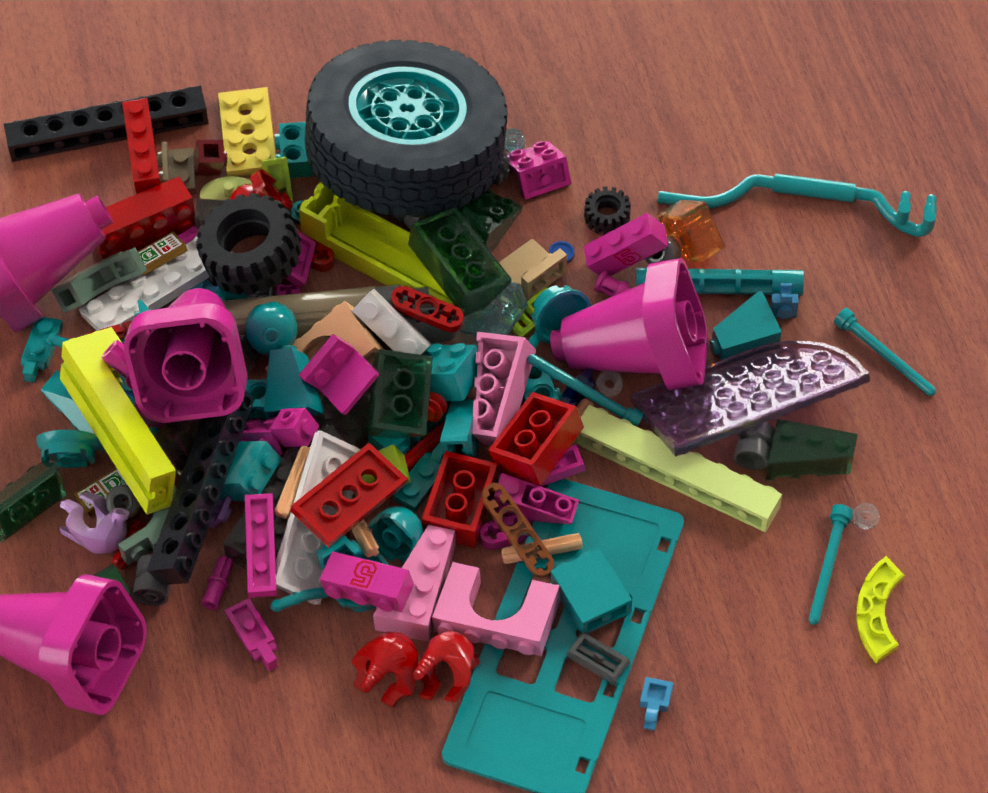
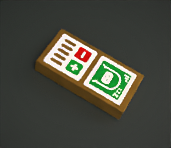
[138,231,188,275]
[74,468,127,517]

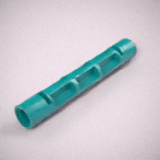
[636,267,804,296]

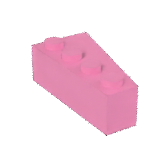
[472,332,536,446]
[373,525,456,642]

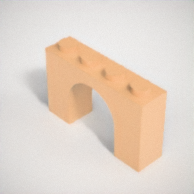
[265,301,387,417]

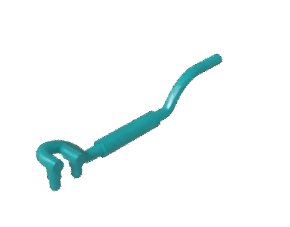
[657,173,937,237]

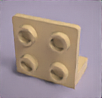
[495,239,567,300]

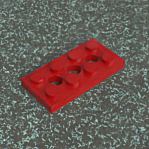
[290,443,408,547]

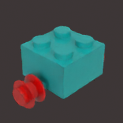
[407,343,478,422]

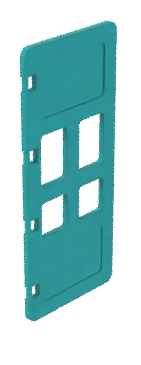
[442,478,684,793]

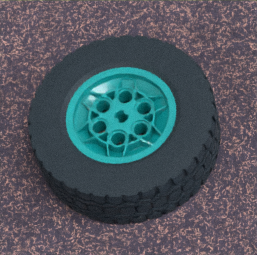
[305,40,508,217]

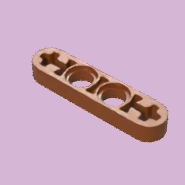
[482,483,554,578]

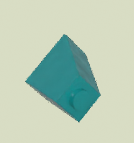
[709,291,782,364]
[264,345,324,417]
[440,399,479,458]

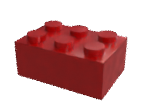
[488,392,584,486]
[422,451,498,548]

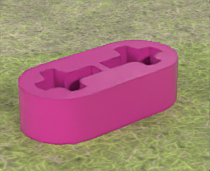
[480,515,530,550]

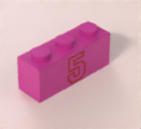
[583,213,668,276]
[319,552,414,612]

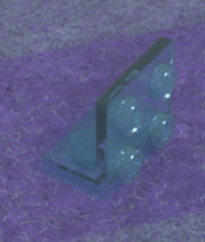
[460,274,528,336]

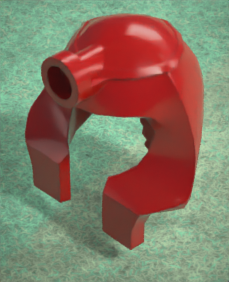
[413,630,480,702]
[351,631,418,708]

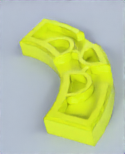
[856,556,904,664]

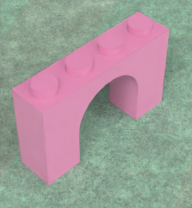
[432,562,561,656]

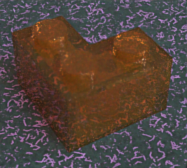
[657,200,726,262]

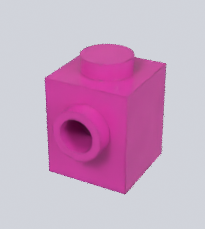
[270,408,319,447]

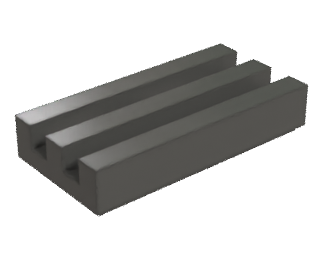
[567,632,630,685]

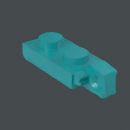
[21,317,63,383]
[392,443,444,512]

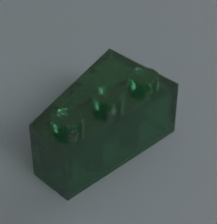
[766,419,858,481]

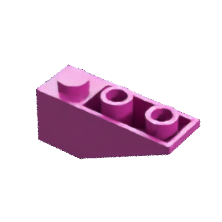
[492,473,579,525]

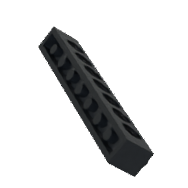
[4,85,209,162]
[146,390,255,585]

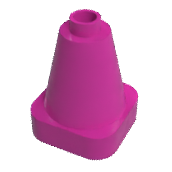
[0,193,113,333]
[550,258,708,390]
[123,288,248,423]
[0,574,147,715]

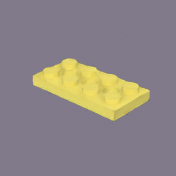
[218,87,276,176]

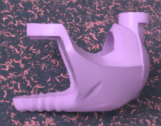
[60,491,129,554]

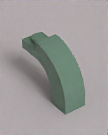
[51,247,147,313]
[118,485,176,565]

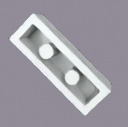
[352,289,431,366]

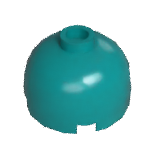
[245,301,298,356]
[368,506,424,563]

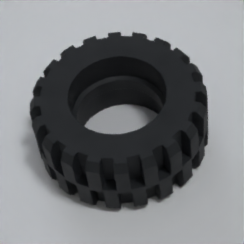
[196,194,301,295]

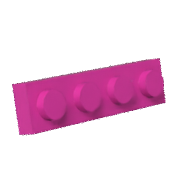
[245,493,277,598]

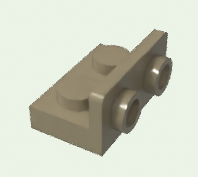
[157,141,196,194]

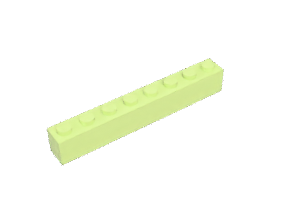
[573,405,782,533]

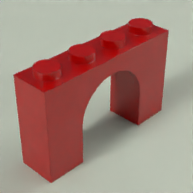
[122,98,161,194]

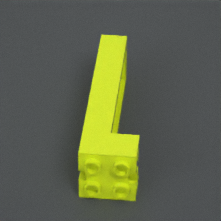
[299,182,484,313]
[60,327,176,514]

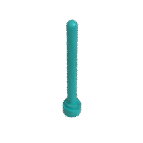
[833,307,936,396]
[527,354,644,427]
[809,504,853,625]

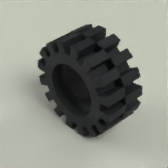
[584,186,631,235]

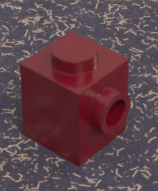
[194,139,227,175]

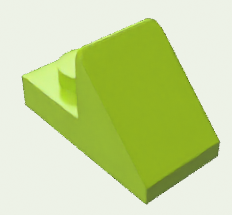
[261,157,294,204]

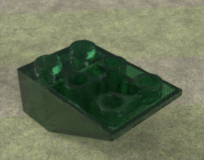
[438,189,523,260]

